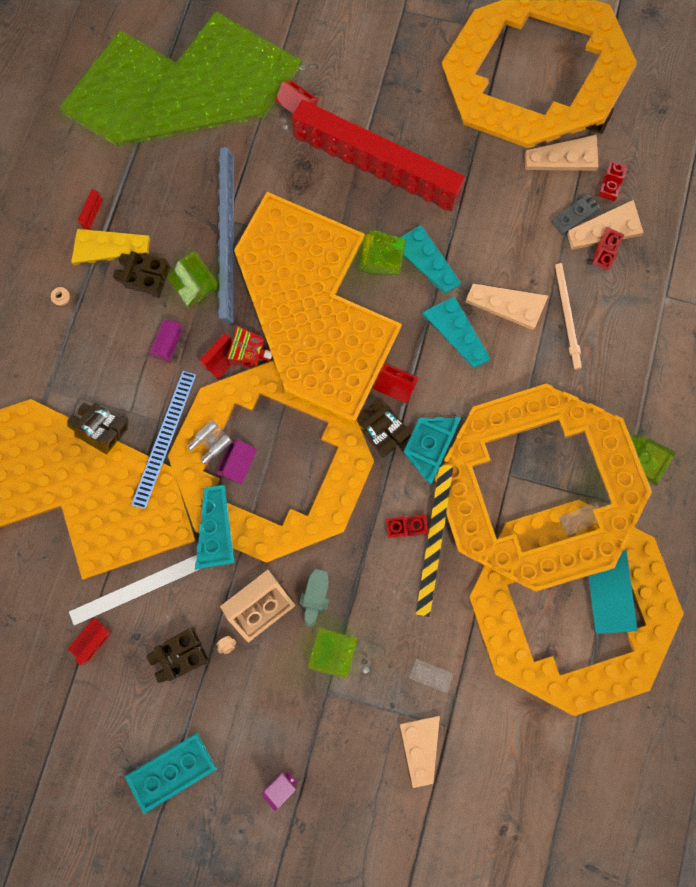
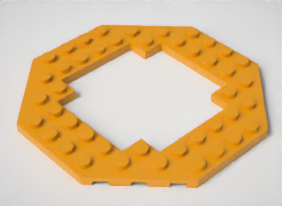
[442,0,637,148]
[168,360,374,563]
[435,383,652,592]
[469,500,684,716]

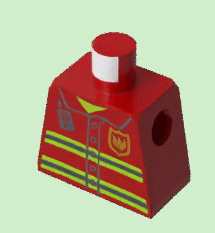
[227,326,272,368]

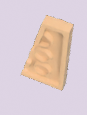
[525,135,598,171]
[567,200,644,250]
[465,284,548,330]

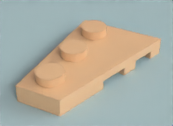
[400,716,440,788]

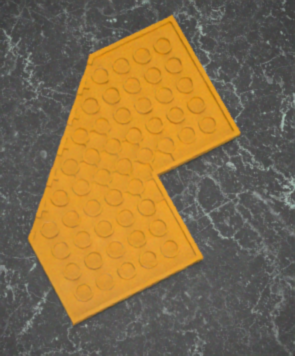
[234,192,402,424]
[0,399,196,580]

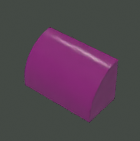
[148,320,183,363]
[215,439,257,484]

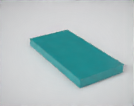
[589,550,637,634]
[125,732,217,814]

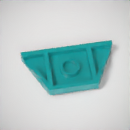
[403,417,461,485]

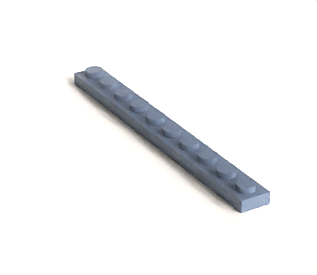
[218,147,234,325]

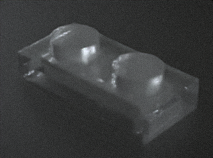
[559,502,599,536]
[409,659,454,693]

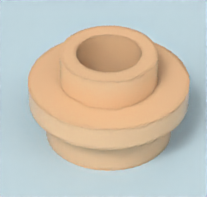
[51,287,70,306]
[216,636,236,654]

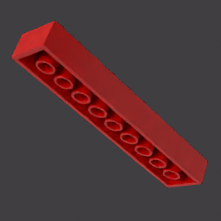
[292,99,466,212]

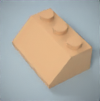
[220,570,296,643]

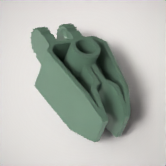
[300,569,329,627]

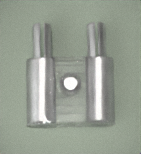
[187,420,233,464]

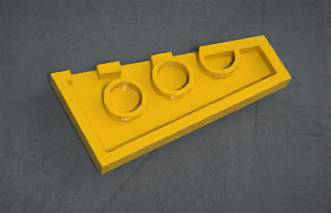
[71,229,150,266]

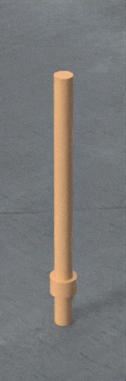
[555,263,582,370]

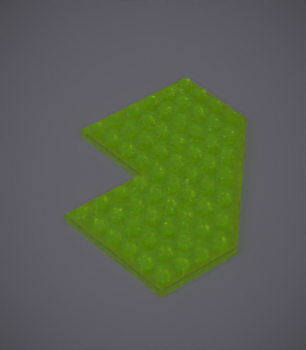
[59,11,302,146]

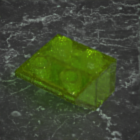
[168,251,219,308]
[308,628,358,678]

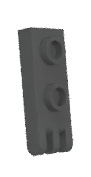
[551,194,601,236]

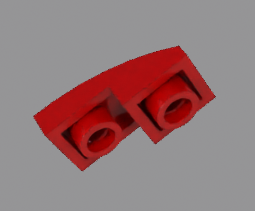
[598,161,628,202]
[592,227,624,270]
[386,514,429,538]

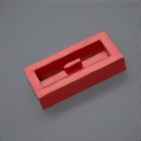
[77,189,103,230]

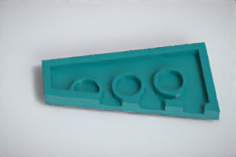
[390,225,461,294]
[422,296,490,369]
[195,485,235,570]

